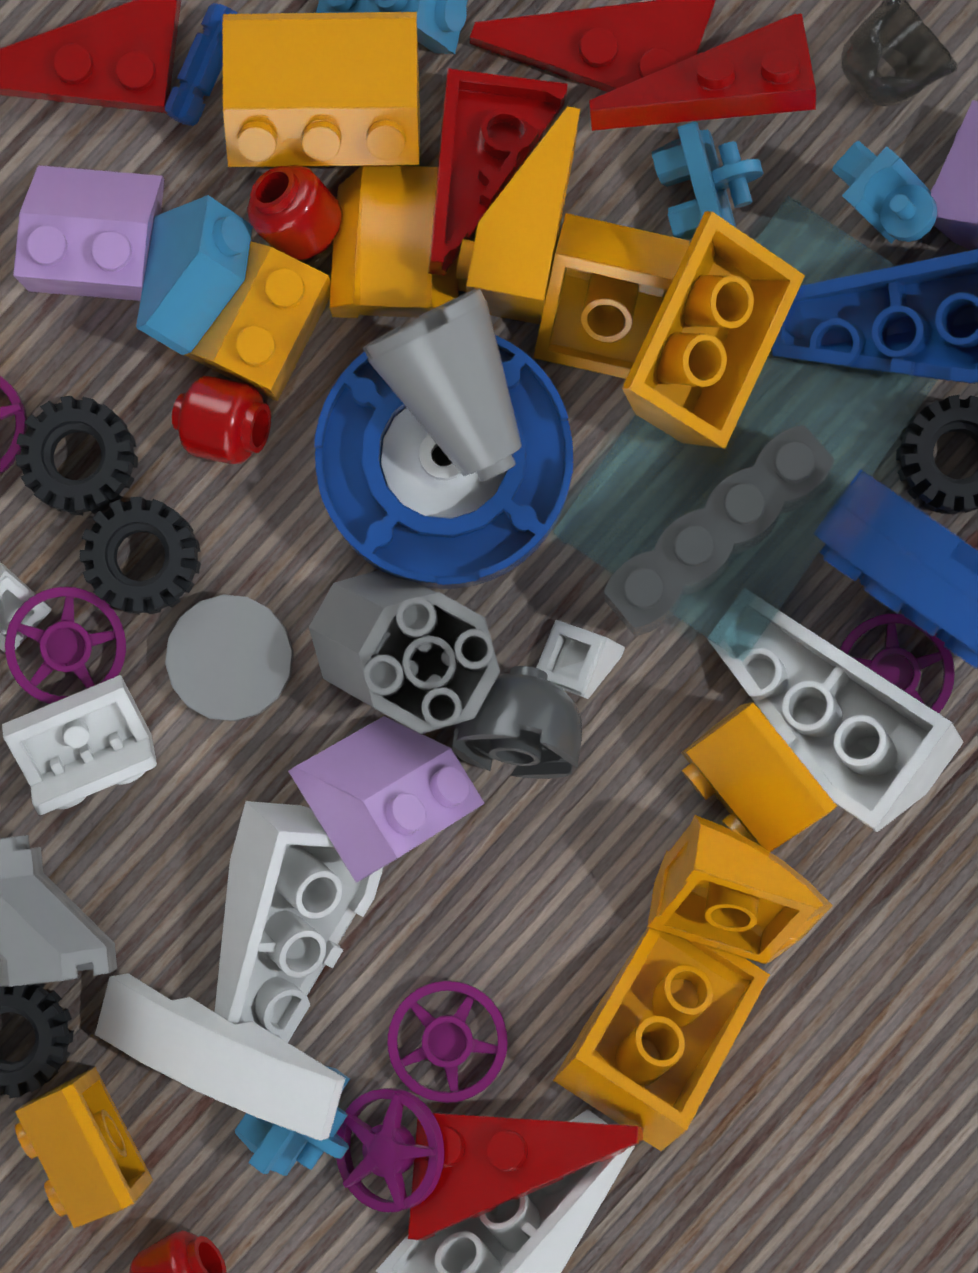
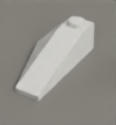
[707,588,964,832]
[215,801,383,1043]
[376,1109,635,1273]

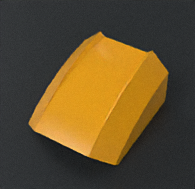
[329,165,459,318]
[647,815,833,964]

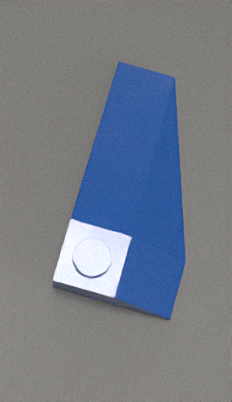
[772,249,978,384]

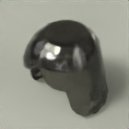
[841,0,958,106]

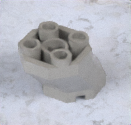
[309,570,500,734]
[0,835,117,987]

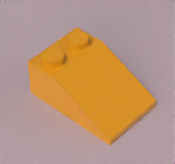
[456,106,580,325]
[553,927,770,1151]

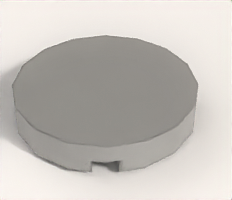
[165,594,294,721]

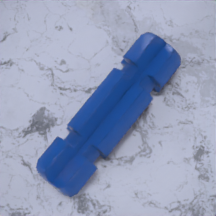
[165,3,238,126]

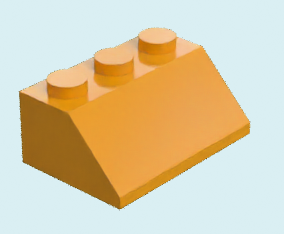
[222,12,420,167]
[622,211,805,449]

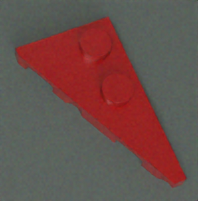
[0,0,181,114]
[470,0,716,92]
[589,13,816,131]
[428,68,568,276]
[408,1113,643,1240]

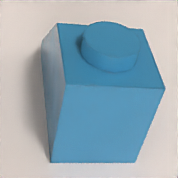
[136,195,253,355]

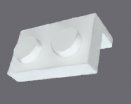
[2,675,157,815]

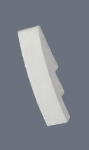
[95,973,345,1141]

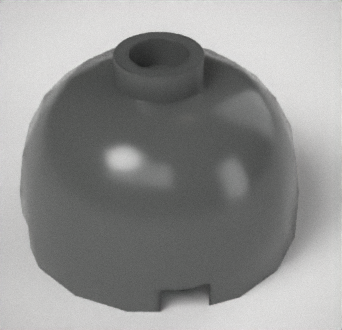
[452,666,582,779]

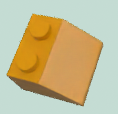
[533,213,689,379]
[165,241,331,402]
[681,702,837,852]
[15,1067,153,1228]

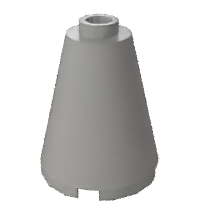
[363,288,522,482]

